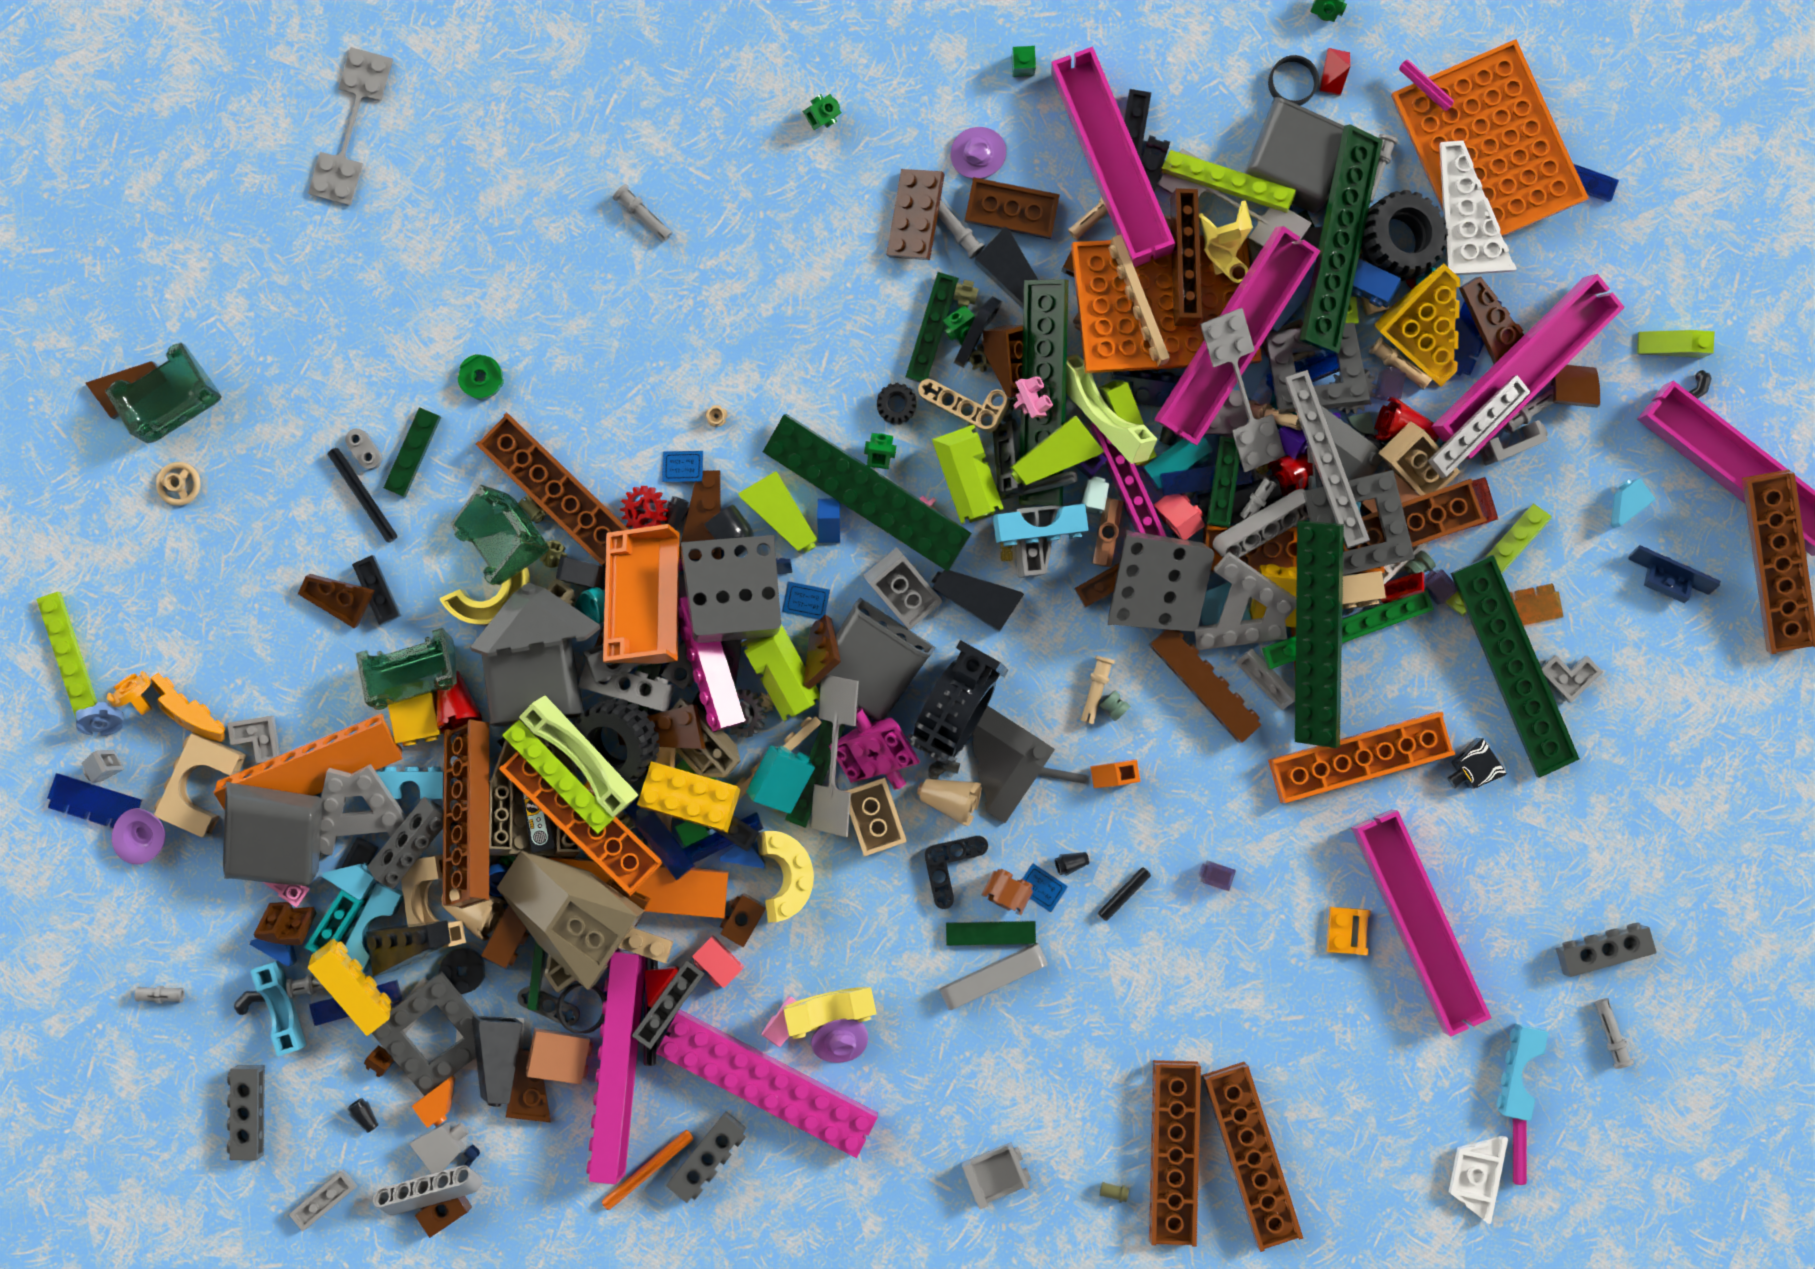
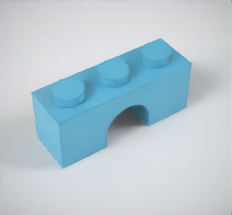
[376,767,444,799]

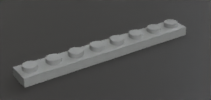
[1285,370,1370,549]

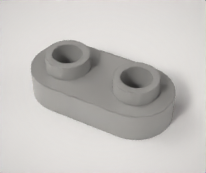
[345,428,382,470]

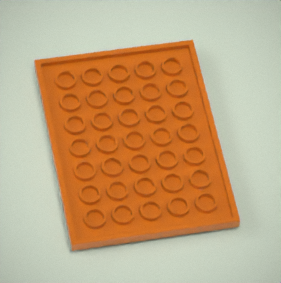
[1391,39,1589,237]
[1071,235,1262,373]

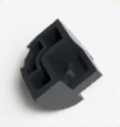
[704,505,754,558]

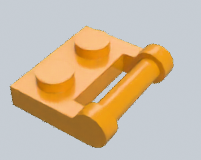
[1326,906,1371,955]

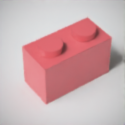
[1154,489,1205,540]
[692,935,745,988]

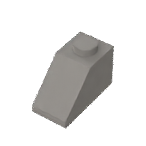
[82,750,124,783]

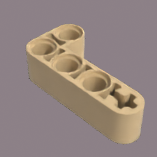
[918,379,1009,433]

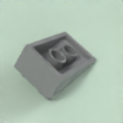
[863,547,943,630]

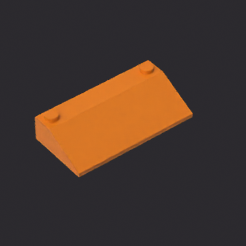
[603,524,680,664]

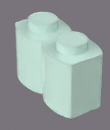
[1082,477,1109,514]

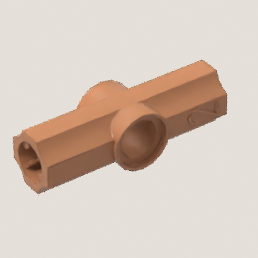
[1092,498,1124,567]

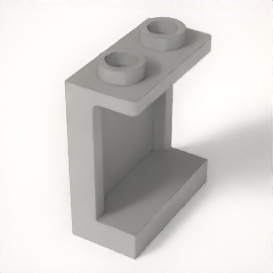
[1479,420,1548,466]
[962,1142,1031,1209]

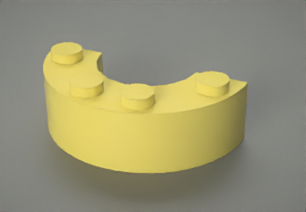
[439,561,530,626]
[757,831,814,923]
[783,987,877,1039]

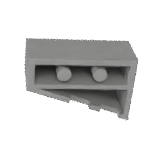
[1011,505,1060,578]

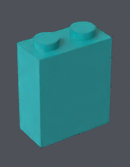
[746,745,815,814]

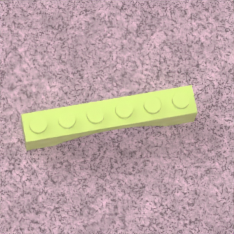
[1066,354,1158,464]
[519,695,638,818]

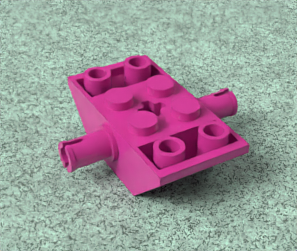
[829,708,920,790]

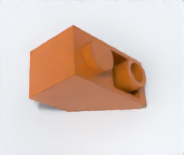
[1090,759,1141,788]

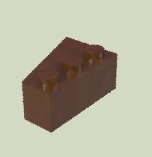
[481,905,530,970]

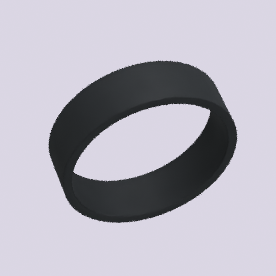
[1268,55,1319,106]
[556,983,607,1034]

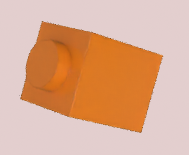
[411,1075,456,1128]

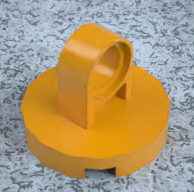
[107,671,152,716]

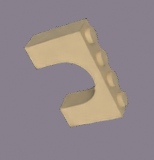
[154,733,247,838]
[401,854,466,948]

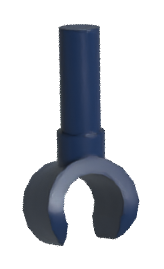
[464,1144,480,1167]

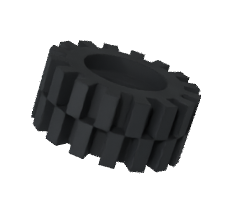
[877,383,917,425]

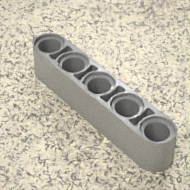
[1213,489,1309,558]
[939,943,1048,1010]
[373,1165,482,1216]

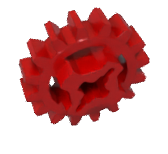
[620,486,668,529]

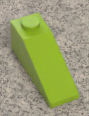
[1637,330,1715,358]

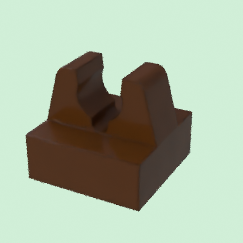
[364,1045,395,1077]

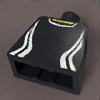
[1447,738,1507,789]

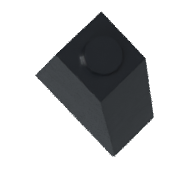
[556,556,606,591]

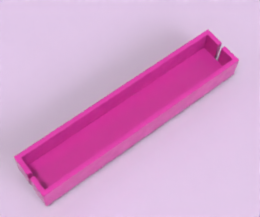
[1051,46,1175,267]
[1154,226,1320,446]
[1431,274,1625,459]
[1637,380,1815,556]
[1351,809,1491,1037]
[586,948,645,1185]
[656,1009,878,1158]

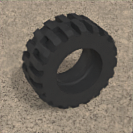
[1361,190,1448,281]
[573,698,660,785]

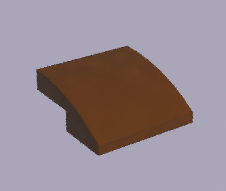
[1551,365,1600,408]
[253,902,317,945]

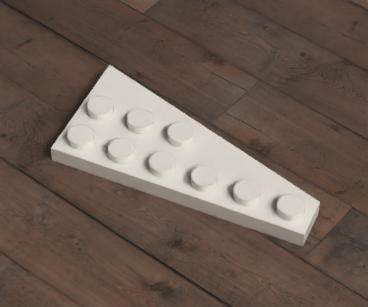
[1439,141,1517,275]

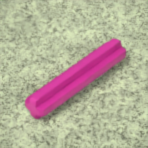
[1399,59,1454,111]
[1513,1118,1527,1185]

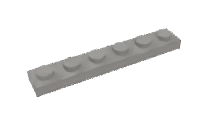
[1428,375,1530,478]

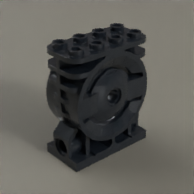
[907,640,1008,764]

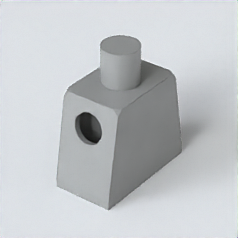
[410,1122,469,1174]

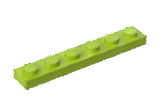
[1162,150,1296,213]
[1445,503,1552,617]
[36,591,98,718]
[502,720,615,834]

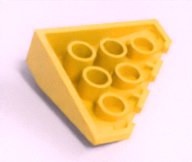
[1374,263,1460,387]

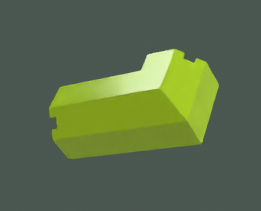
[932,425,1004,525]
[741,623,820,722]

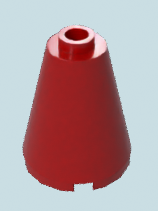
[1374,397,1439,442]
[1268,454,1313,497]
[437,668,482,732]

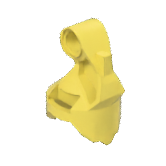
[1199,200,1253,284]

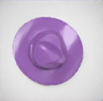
[951,127,1006,179]
[112,808,165,865]
[811,1019,868,1063]

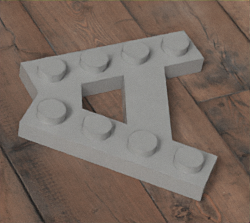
[1195,552,1296,650]
[320,764,407,856]

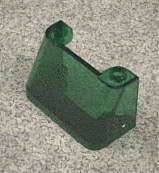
[105,342,222,443]
[449,484,549,585]
[356,628,457,710]

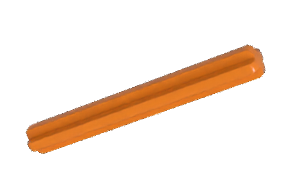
[602,1130,693,1210]

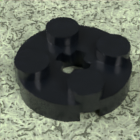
[438,948,485,994]

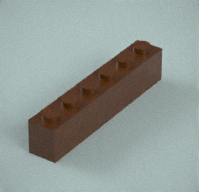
[1170,188,1202,327]
[1148,629,1261,743]

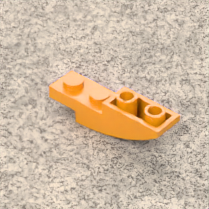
[151,672,225,742]

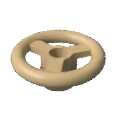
[156,462,201,506]

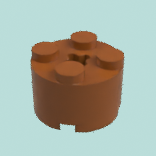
[981,869,1033,916]

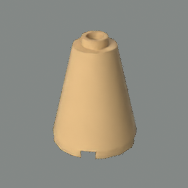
[917,779,982,826]
[441,889,506,941]

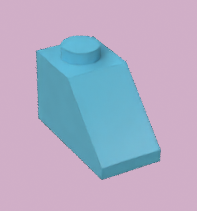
[1611,478,1656,528]
[322,863,376,900]

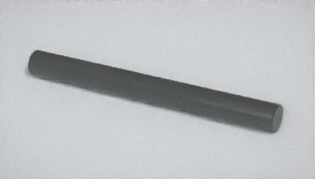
[1038,767,1087,784]

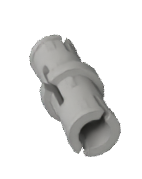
[1239,477,1277,519]
[134,986,185,1004]

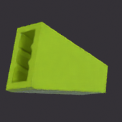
[1098,379,1157,466]
[1010,416,1104,485]
[738,471,818,553]

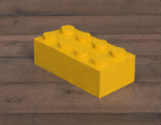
[637,761,741,833]
[308,938,392,1036]

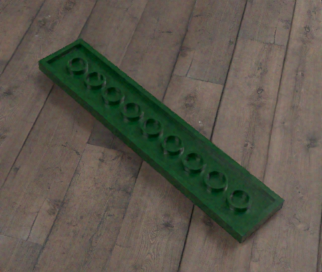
[1299,124,1383,354]
[1019,279,1069,506]
[762,414,972,572]
[1295,521,1344,748]
[1450,555,1580,778]

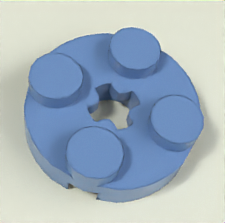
[76,702,124,736]

